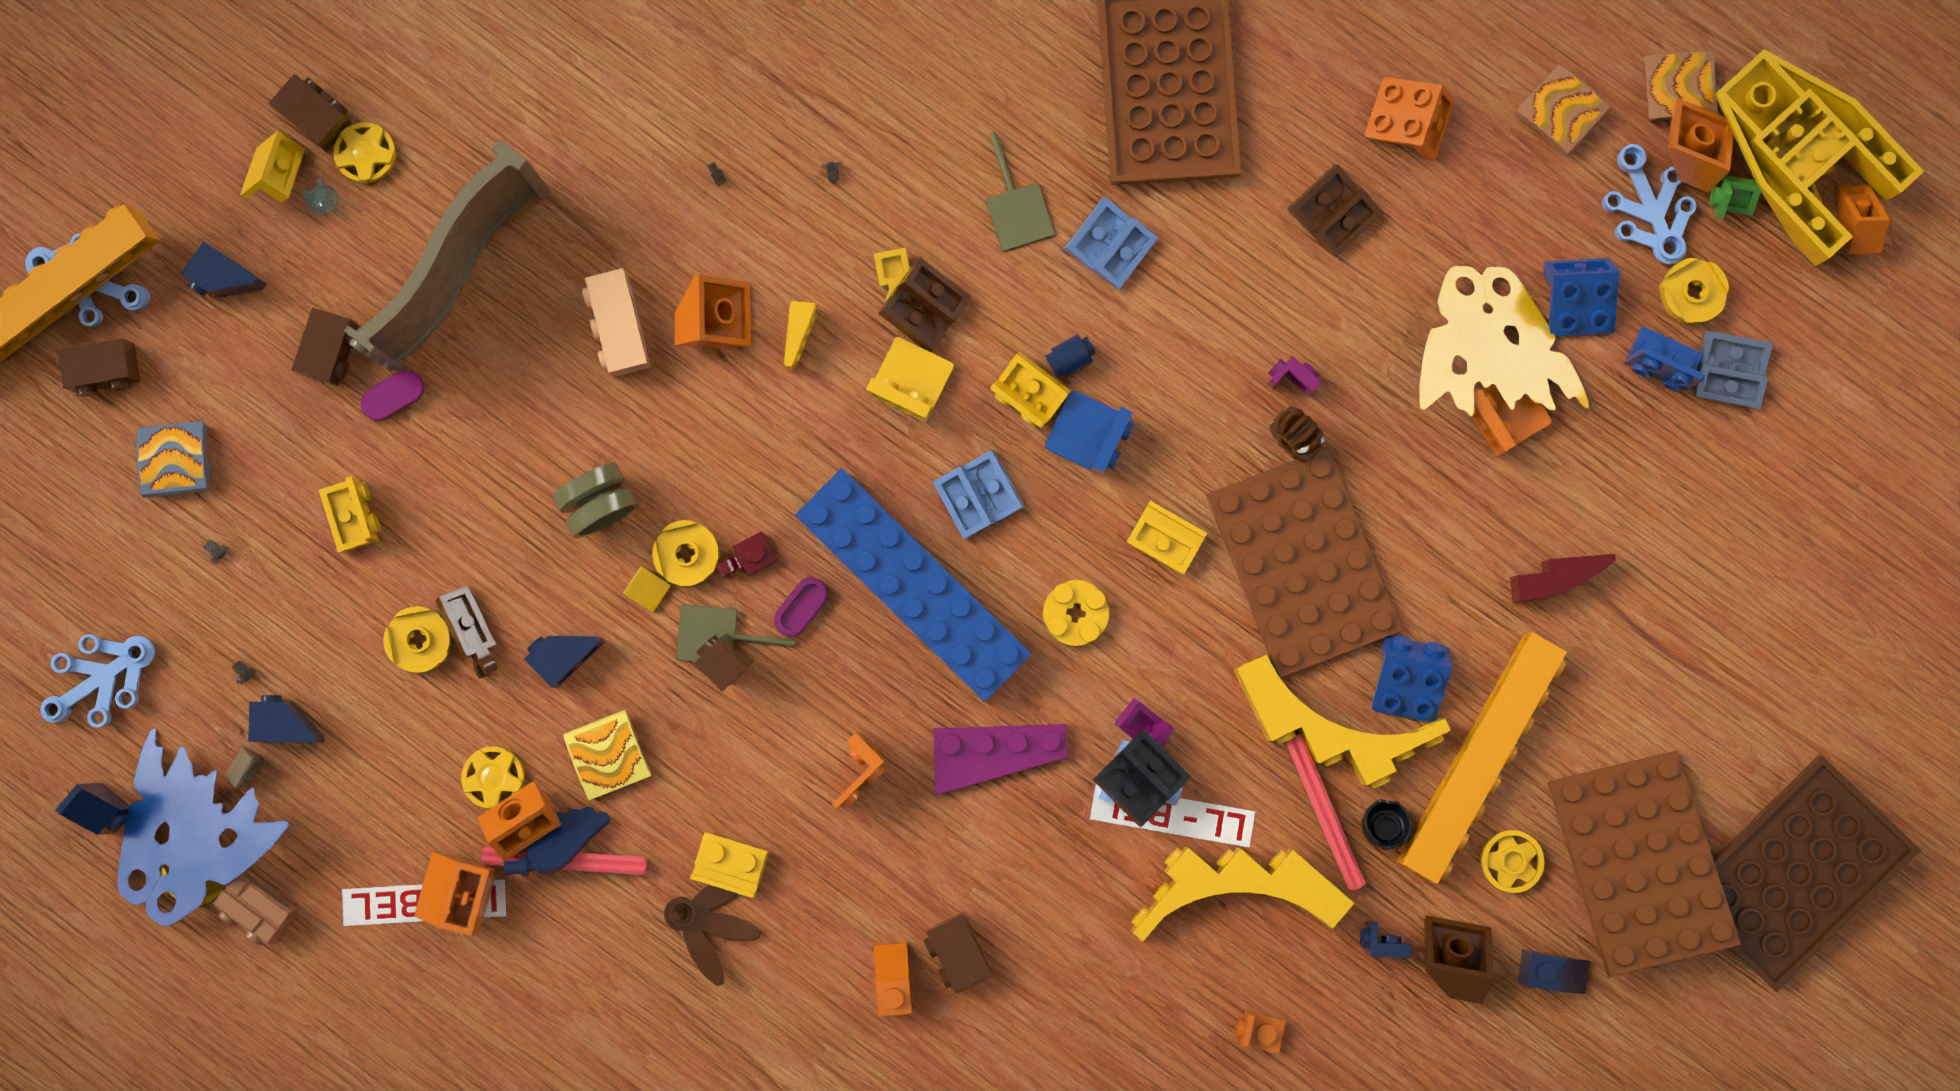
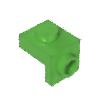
[1709,176,1761,219]

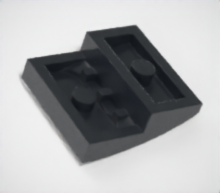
[1093,729,1191,827]

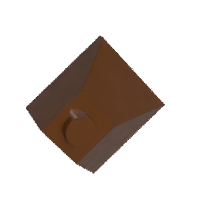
[1424,915,1494,1004]

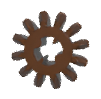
[1269,406,1326,462]

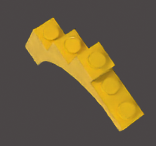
[1233,655,1451,788]
[1131,846,1354,942]

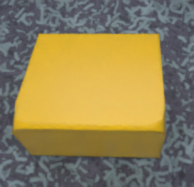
[623,566,672,613]

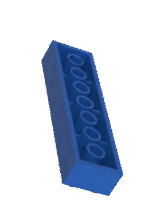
[795,468,1031,702]

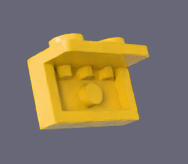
[990,352,1071,428]
[319,476,380,553]

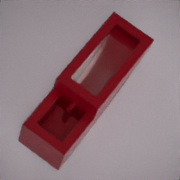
[1510,554,1616,603]

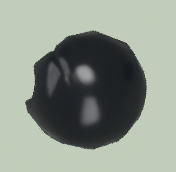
[1361,799,1413,851]

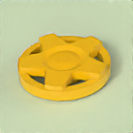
[334,122,396,184]
[461,746,525,809]
[1480,830,1544,893]

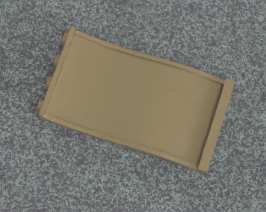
[344,139,551,372]

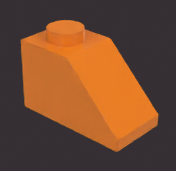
[1836,185,1890,256]
[874,942,913,1017]

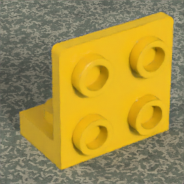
[866,337,954,423]

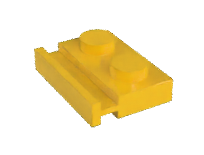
[1126,501,1207,576]
[690,832,769,898]

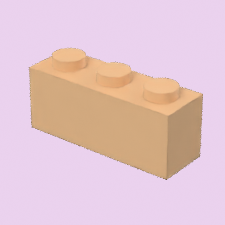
[582,268,651,378]

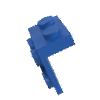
[1045,391,1135,476]
[1372,635,1452,722]

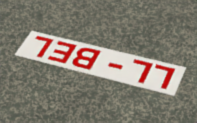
[1090,784,1255,848]
[342,879,506,926]

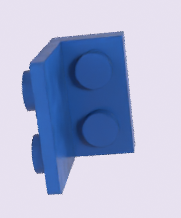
[1543,258,1619,337]
[1625,326,1706,392]

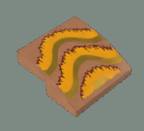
[1644,51,1718,122]
[1516,64,1611,157]

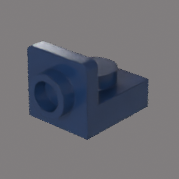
[1360,921,1411,958]

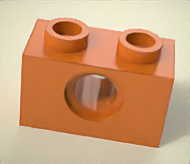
[477,781,561,861]

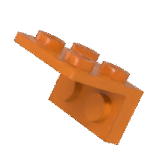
[1364,77,1455,161]
[1472,384,1552,457]
[831,732,887,809]

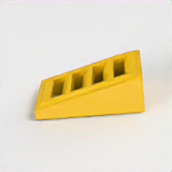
[784,301,818,372]

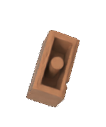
[213,871,299,945]

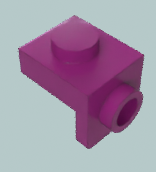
[1267,356,1322,397]
[1114,698,1174,747]

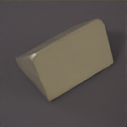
[226,747,263,787]

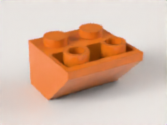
[414,851,498,936]

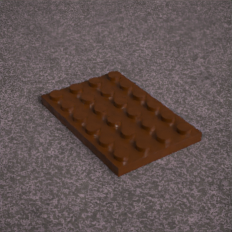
[1713,754,1921,992]

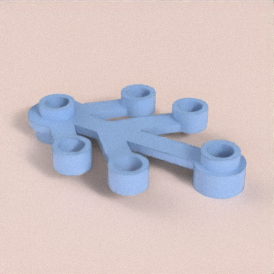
[1602,144,1697,265]
[25,233,150,327]
[40,634,155,728]

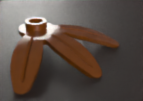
[664,885,761,986]

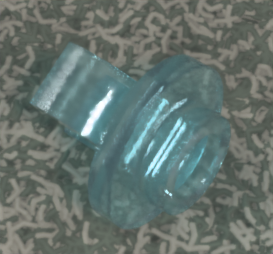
[302,179,338,215]

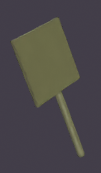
[986,133,1055,252]
[676,604,797,661]

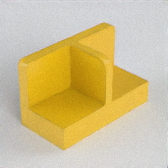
[240,131,305,203]

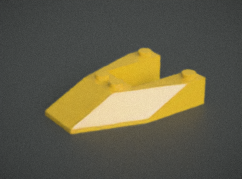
[1715,49,1924,266]

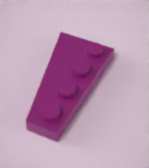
[933,724,1067,795]

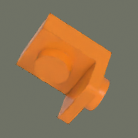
[1234,1010,1286,1054]

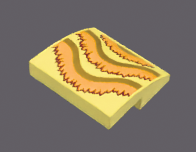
[563,710,651,800]

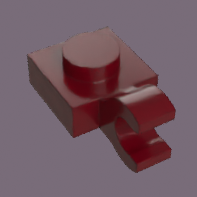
[716,531,777,579]

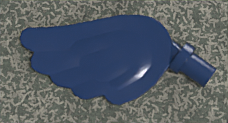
[504,807,610,876]

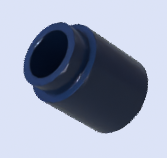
[1045,334,1096,379]

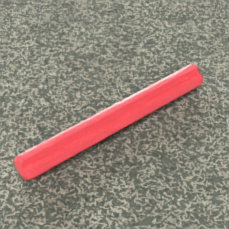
[1286,734,1365,891]
[481,846,648,875]

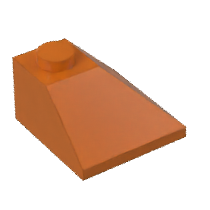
[1668,98,1734,193]
[675,274,751,349]

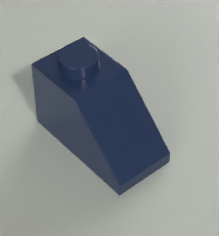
[181,241,267,298]
[524,636,605,688]
[248,695,324,742]
[55,783,130,835]
[1518,949,1590,994]

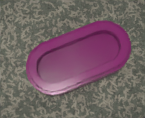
[361,370,425,421]
[774,577,828,637]

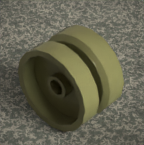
[552,463,639,539]

